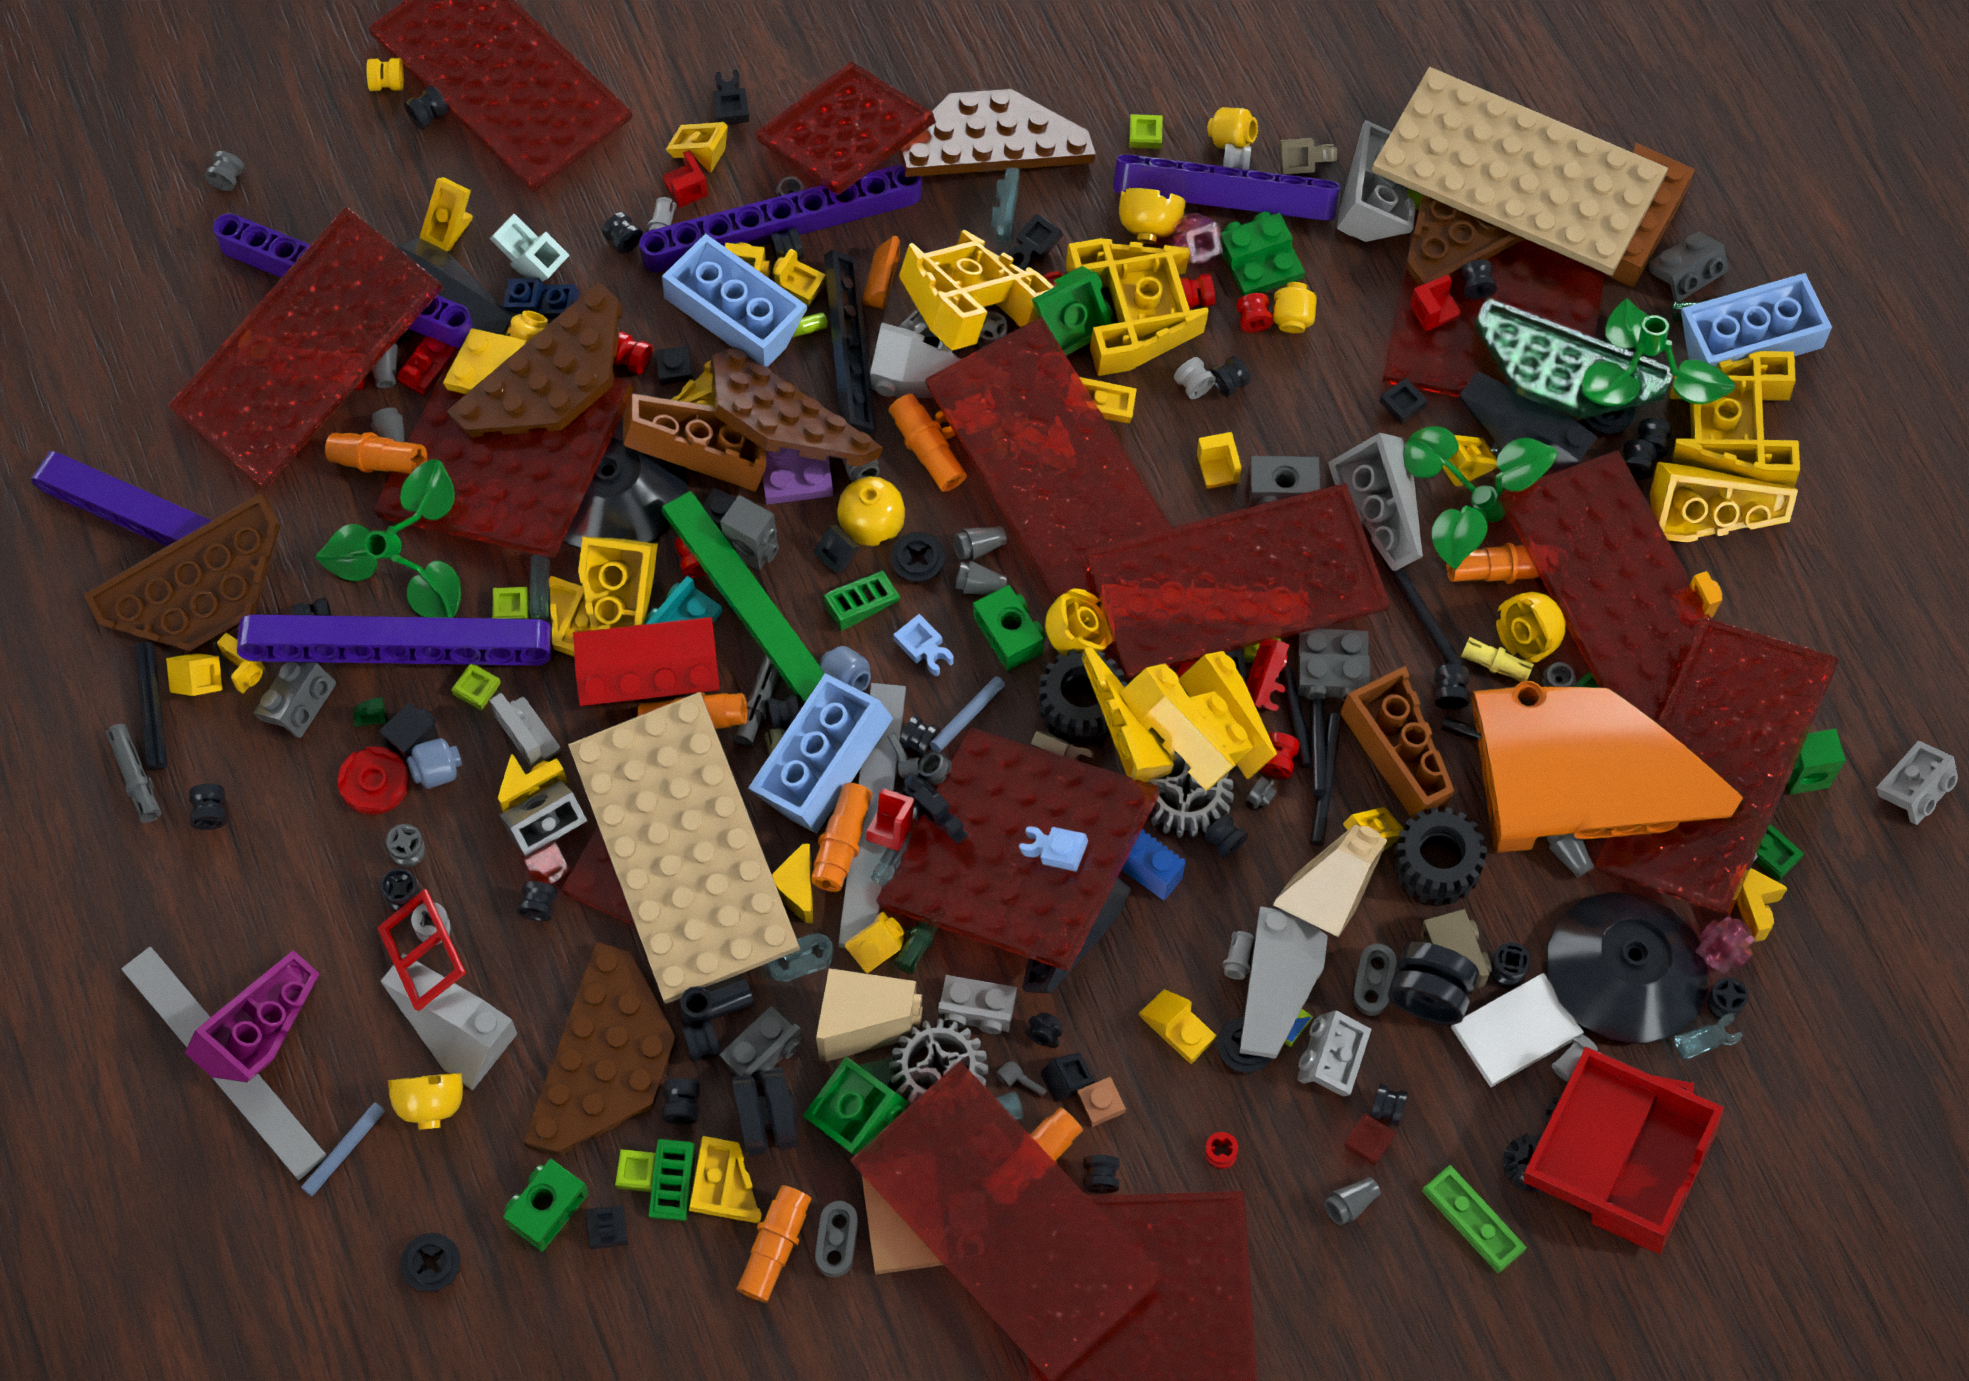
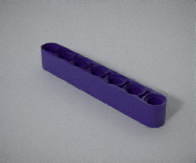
[1113,154,1340,220]
[31,451,212,547]

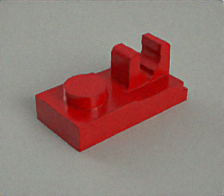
[396,336,461,396]
[1246,639,1289,711]

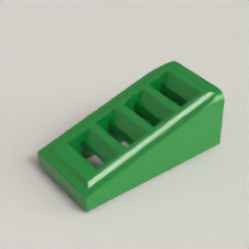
[823,571,900,632]
[649,1139,696,1222]

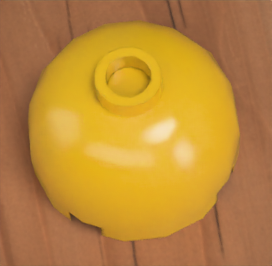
[1119,188,1186,244]
[837,476,905,546]
[1045,588,1115,657]
[1496,592,1566,663]
[388,1073,463,1130]

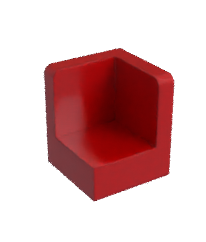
[663,150,708,208]
[1410,275,1461,331]
[866,788,915,852]

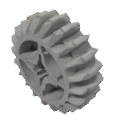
[1139,751,1234,838]
[889,1018,988,1118]

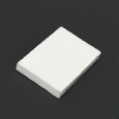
[1451,973,1584,1088]

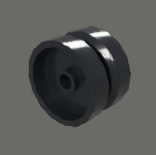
[1387,942,1480,1025]
[732,1067,799,1157]

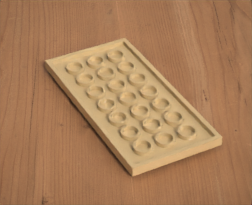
[1372,67,1668,276]
[568,692,801,1004]

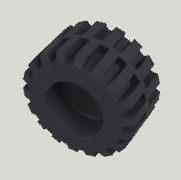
[1038,649,1127,745]
[1393,807,1487,906]

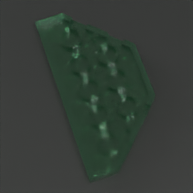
[1474,297,1673,419]

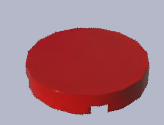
[337,746,410,815]

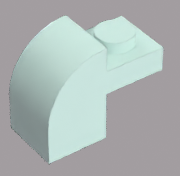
[489,214,569,282]

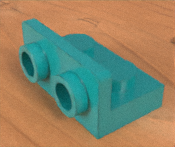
[645,576,722,624]

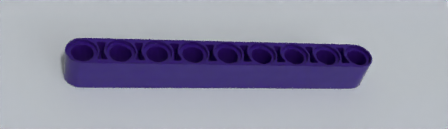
[640,164,922,272]
[213,214,474,348]
[237,615,552,666]

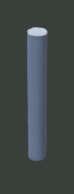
[929,676,1005,753]
[301,1102,385,1197]

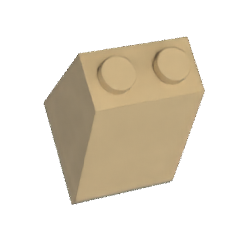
[1273,824,1387,937]
[816,968,923,1062]

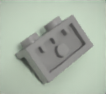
[490,693,561,768]
[1876,740,1958,825]
[938,975,1017,1034]
[1297,1010,1372,1097]

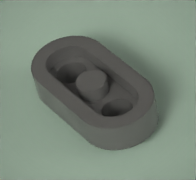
[1353,944,1397,1016]
[815,1201,858,1278]

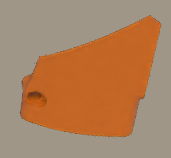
[1472,681,1743,853]

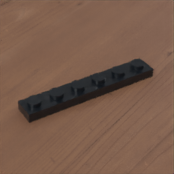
[824,249,876,435]

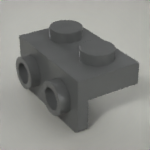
[1648,231,1729,301]
[253,662,336,738]

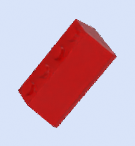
[573,617,720,706]

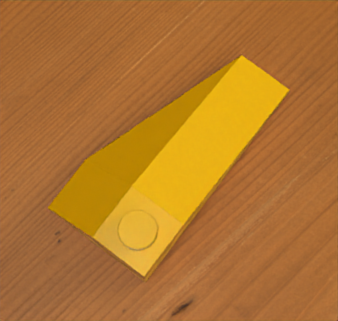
[1650,462,1798,542]
[578,537,658,630]
[1082,646,1177,787]

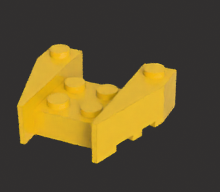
[899,230,1054,351]
[1065,238,1209,376]
[1669,351,1800,488]
[1119,651,1277,791]

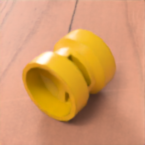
[367,58,404,91]

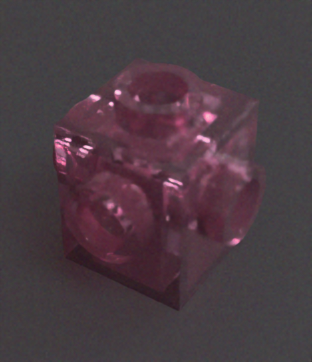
[1172,213,1223,264]
[1695,916,1756,975]

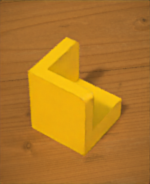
[1197,432,1241,489]
[166,653,222,696]

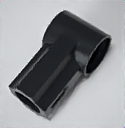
[680,974,754,1028]

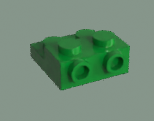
[1218,212,1305,297]
[1032,266,1113,357]
[803,1056,908,1162]

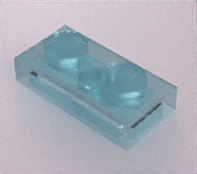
[991,167,1020,241]

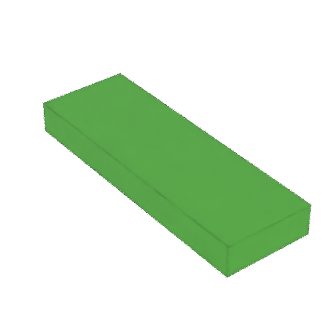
[1422,1165,1527,1274]

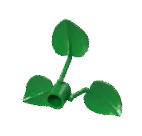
[1582,298,1736,406]
[1404,426,1559,570]
[315,459,461,618]

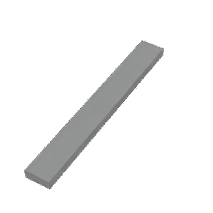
[838,683,906,948]
[121,946,327,1181]

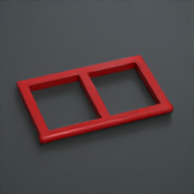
[377,889,466,1011]

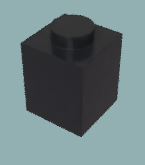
[379,702,439,765]

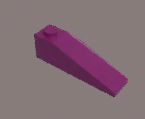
[185,950,319,1083]

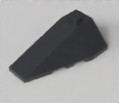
[379,238,513,335]
[1458,371,1597,500]
[1022,865,1131,994]

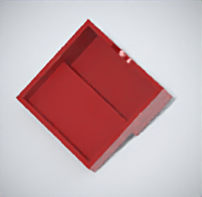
[1524,1046,1724,1255]

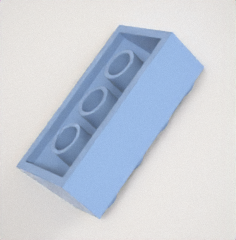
[662,234,807,367]
[1681,273,1832,367]
[748,673,893,834]

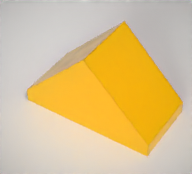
[772,844,813,923]

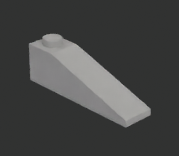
[1337,120,1416,242]
[870,323,1010,398]
[1328,433,1423,571]
[1240,907,1328,1058]
[381,953,517,1091]

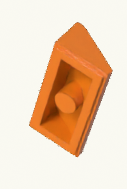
[862,236,900,309]

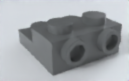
[1297,628,1370,701]

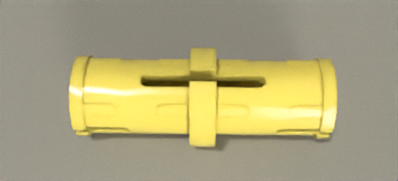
[1461,637,1534,682]

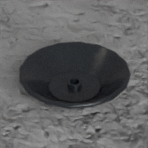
[534,417,687,549]
[1547,892,1708,1044]

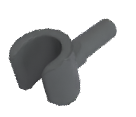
[887,732,921,779]
[996,1062,1047,1098]

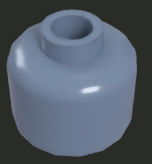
[820,646,871,692]
[407,738,462,789]

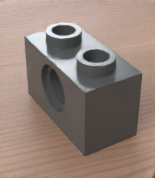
[1249,456,1320,511]
[720,495,779,571]
[499,780,587,857]

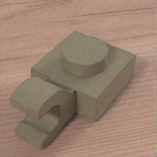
[1280,138,1337,174]
[1031,730,1095,774]

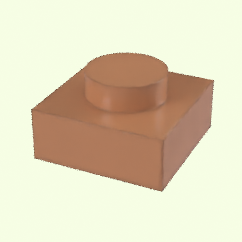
[1077,1077,1126,1127]

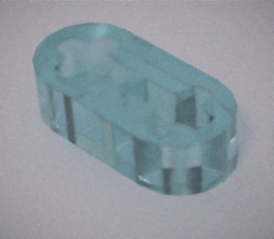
[767,933,834,982]

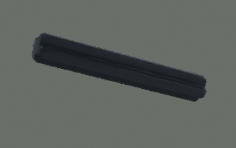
[134,641,168,771]

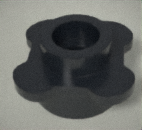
[1026,1013,1063,1048]

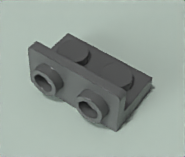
[719,1006,802,1084]

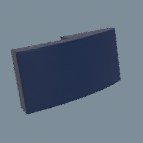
[503,278,579,319]

